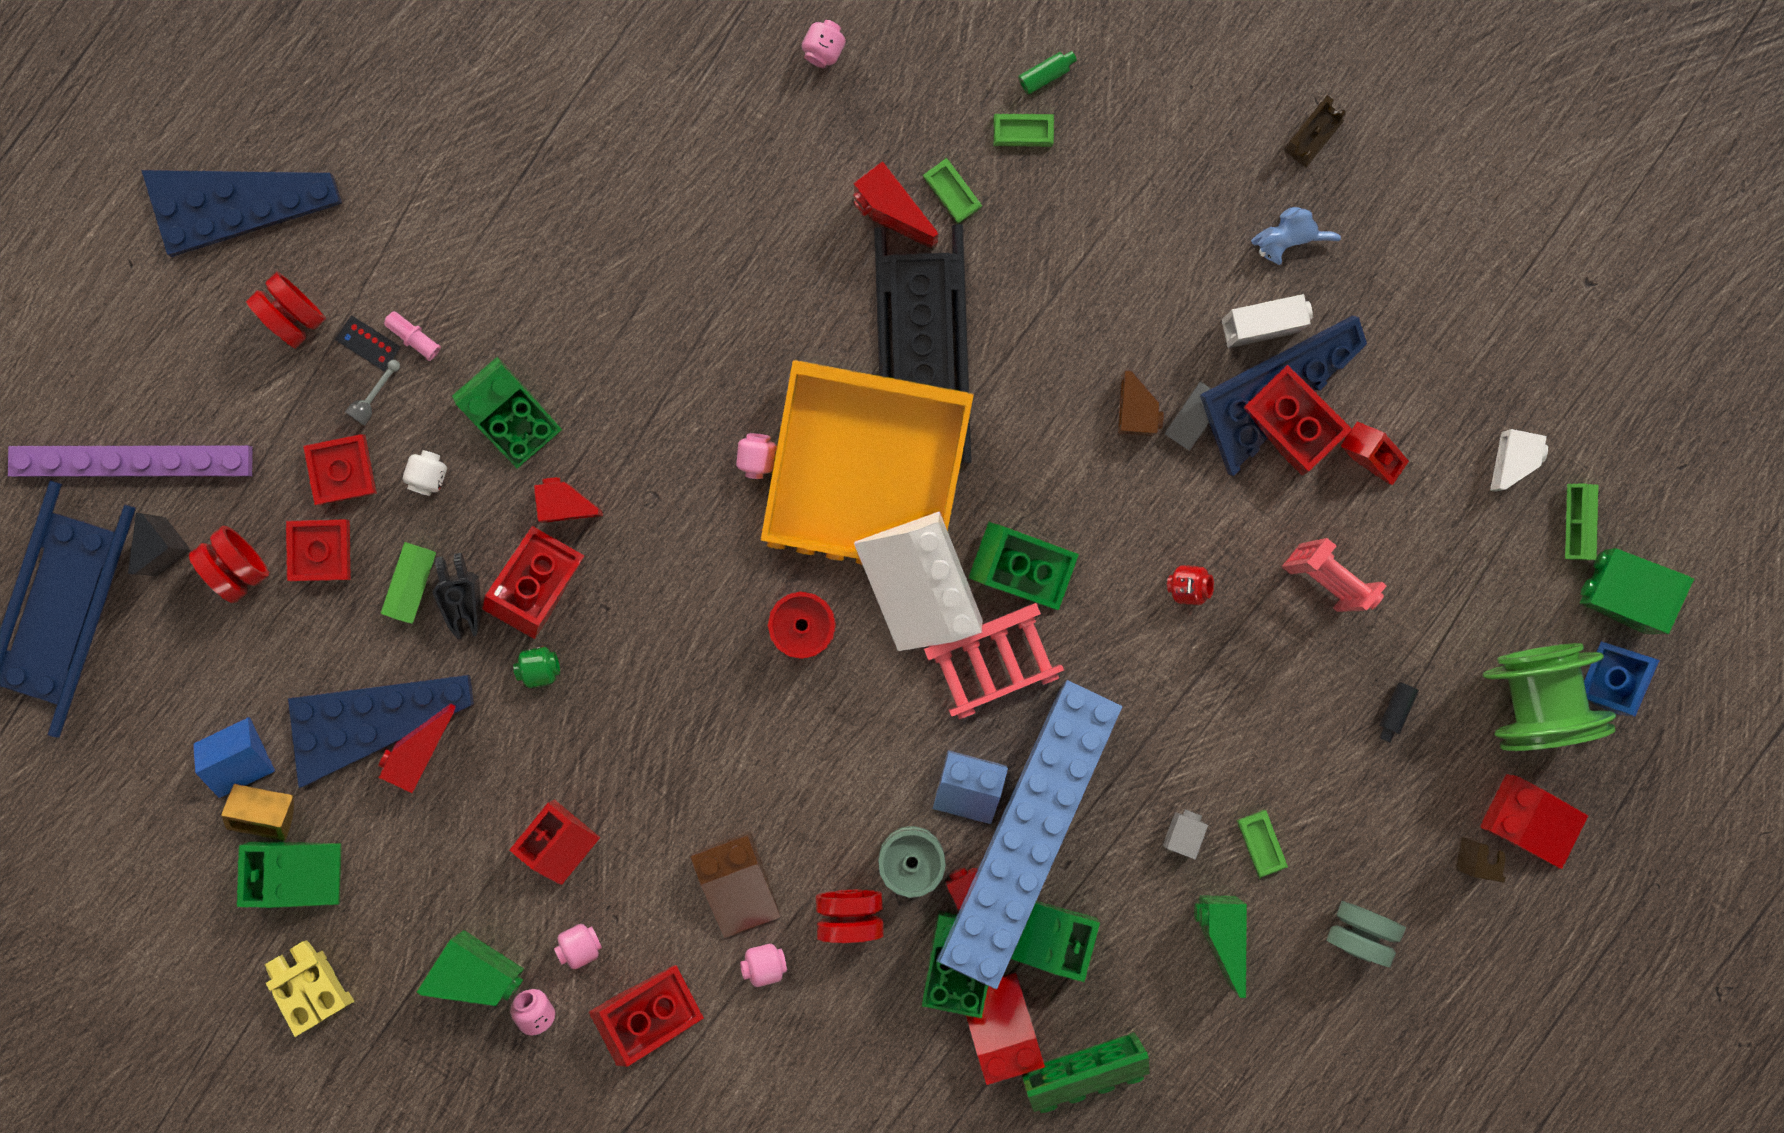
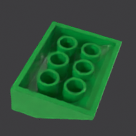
[1022,1032,1150,1113]

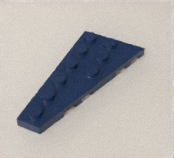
[141,170,342,257]
[1200,315,1367,476]

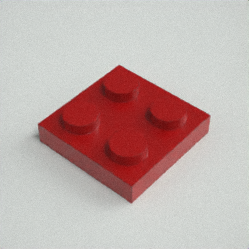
[303,434,377,506]
[286,519,351,581]

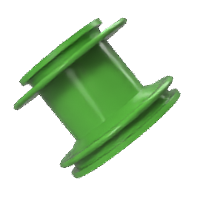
[1483,643,1616,751]

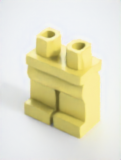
[265,940,355,1037]

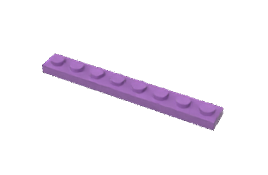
[8,446,252,477]

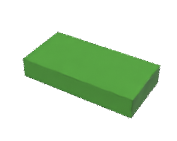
[993,114,1054,147]
[923,158,982,224]
[1236,810,1288,878]

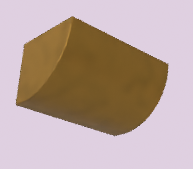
[221,784,294,841]

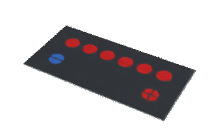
[335,315,401,371]

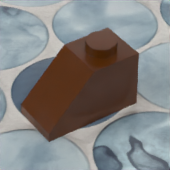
[1117,370,1164,436]

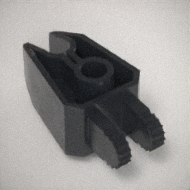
[432,553,482,640]

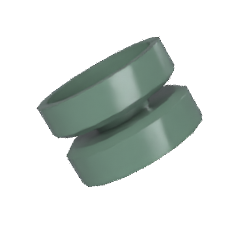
[878,826,946,898]
[1326,901,1406,968]

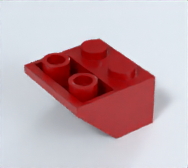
[509,799,601,885]

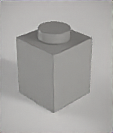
[1163,809,1208,859]

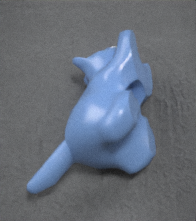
[1251,207,1341,265]

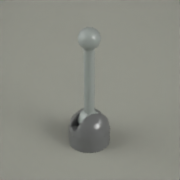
[345,360,400,426]

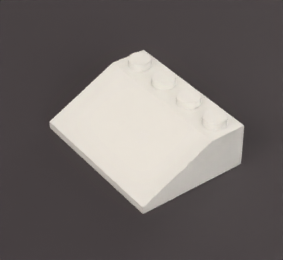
[854,511,983,651]

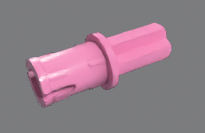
[384,311,441,361]

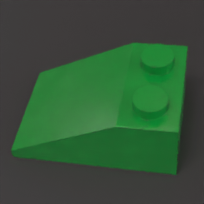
[968,521,1079,610]
[1194,895,1247,998]

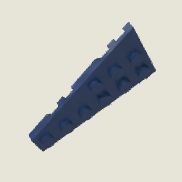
[288,675,474,788]

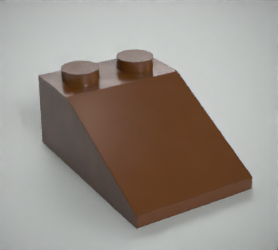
[690,832,781,938]

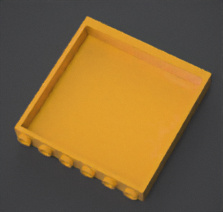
[761,360,974,565]

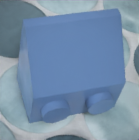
[933,750,1008,824]

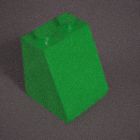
[1580,548,1694,634]
[417,930,524,1006]

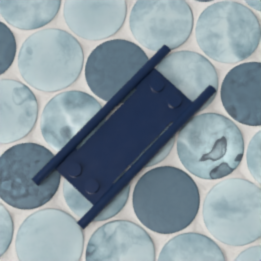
[0,481,136,738]

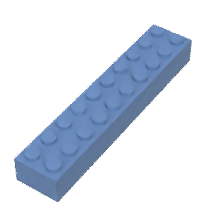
[936,680,1122,989]

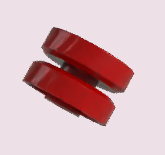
[246,271,326,349]
[189,525,269,603]
[768,591,836,659]
[816,889,884,943]

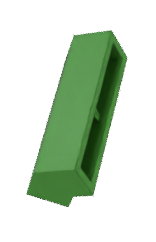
[1565,484,1598,561]
[381,542,436,624]

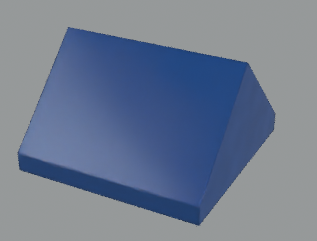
[1584,641,1659,717]
[194,717,275,798]

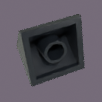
[128,513,191,576]

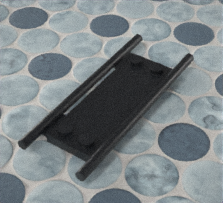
[874,224,972,464]

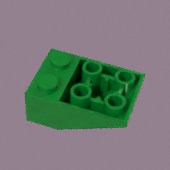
[452,357,562,468]
[237,841,342,908]
[1010,901,1100,982]
[921,910,988,1018]

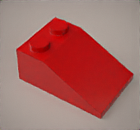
[853,161,939,249]
[1244,365,1352,476]
[482,526,584,639]
[1480,774,1588,869]
[589,965,704,1067]
[966,972,1045,1085]

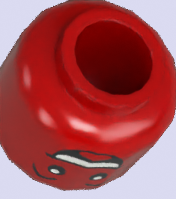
[1167,565,1214,605]

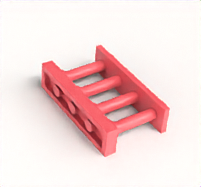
[1282,538,1386,612]
[924,603,1064,719]

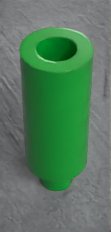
[1018,51,1077,95]

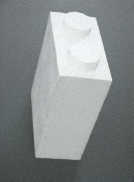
[1221,294,1313,348]

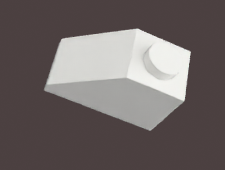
[1490,429,1548,492]

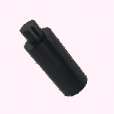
[1379,682,1419,743]

